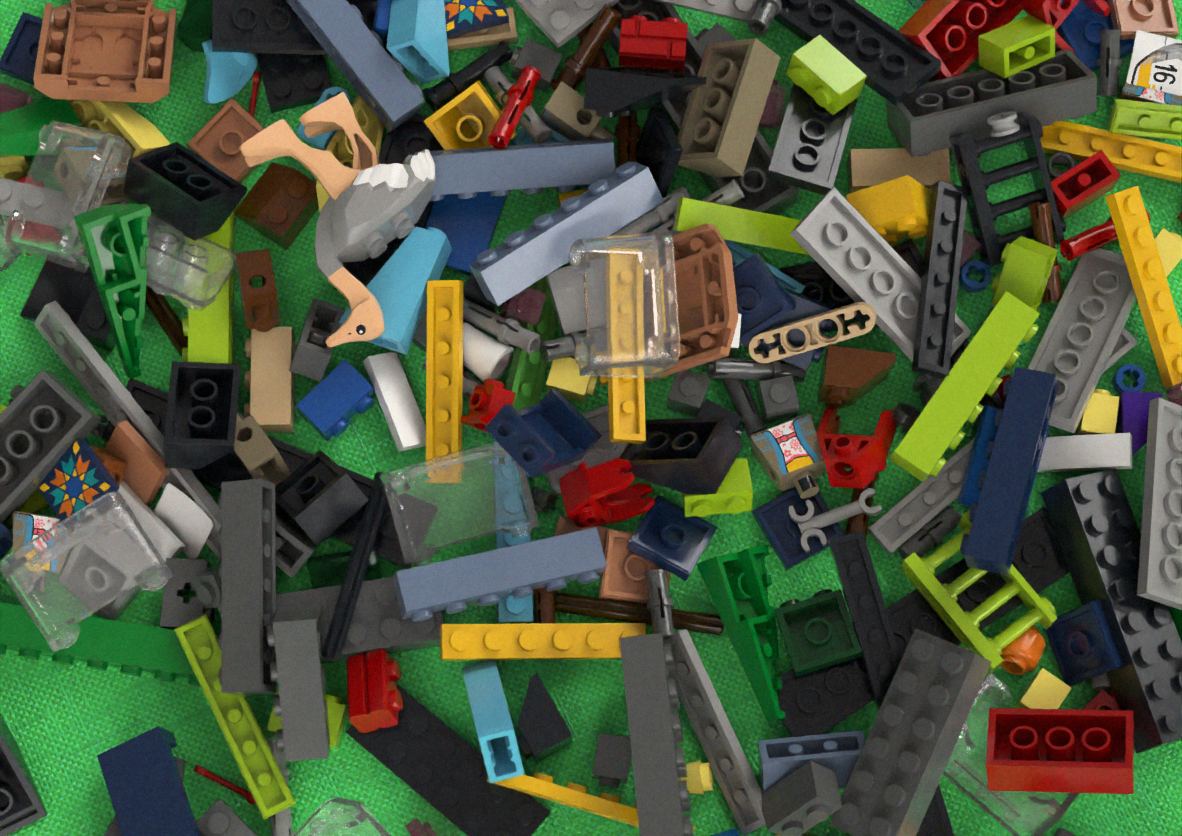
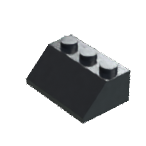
[124,142,247,241]
[163,361,241,469]

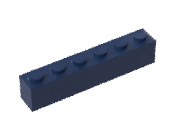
[960,367,1058,576]

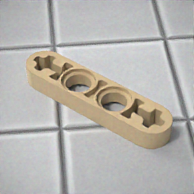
[748,302,877,364]

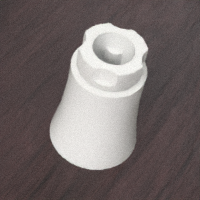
[463,323,514,383]

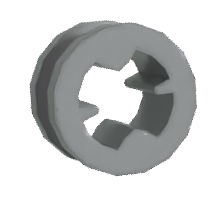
[987,111,1020,137]

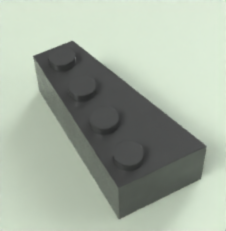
[267,603,330,761]

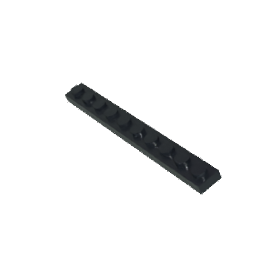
[828,530,954,836]

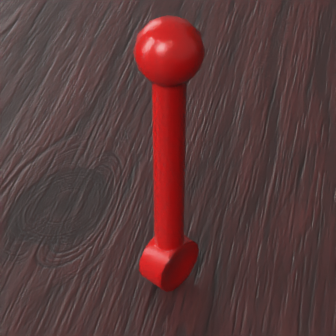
[248,71,261,118]
[193,765,256,805]

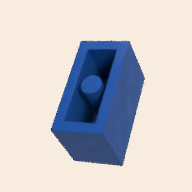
[296,359,376,441]

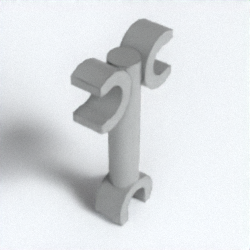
[789,488,882,553]

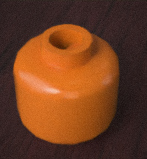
[1000,624,1046,675]

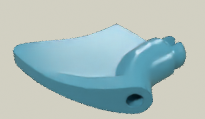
[202,39,258,104]

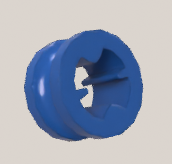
[959,260,991,293]
[1112,364,1146,395]

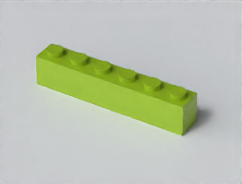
[182,209,235,364]
[890,291,1040,483]

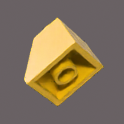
[424,80,517,150]

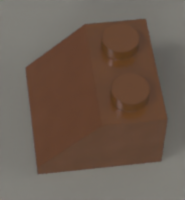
[234,162,319,250]
[817,345,896,409]

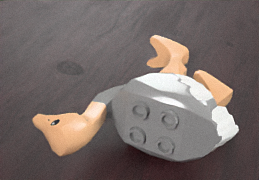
[239,92,436,347]

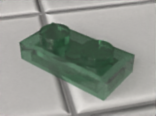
[307,547,382,589]

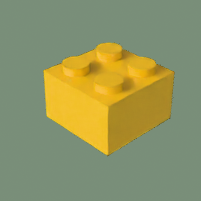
[846,175,931,246]

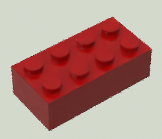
[898,0,1023,82]
[986,708,1134,794]

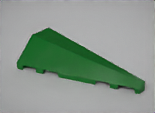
[0,97,82,157]
[73,204,151,379]
[696,545,786,723]

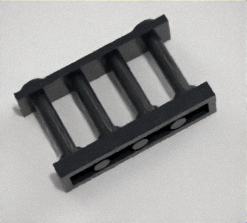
[949,113,1066,267]

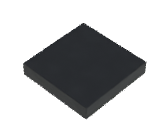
[637,107,683,197]

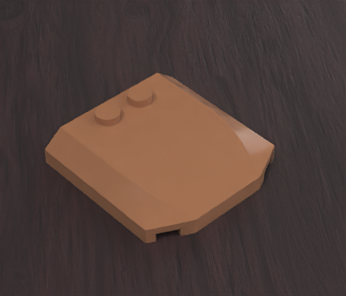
[33,0,177,103]
[641,223,738,383]

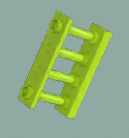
[900,511,1058,675]

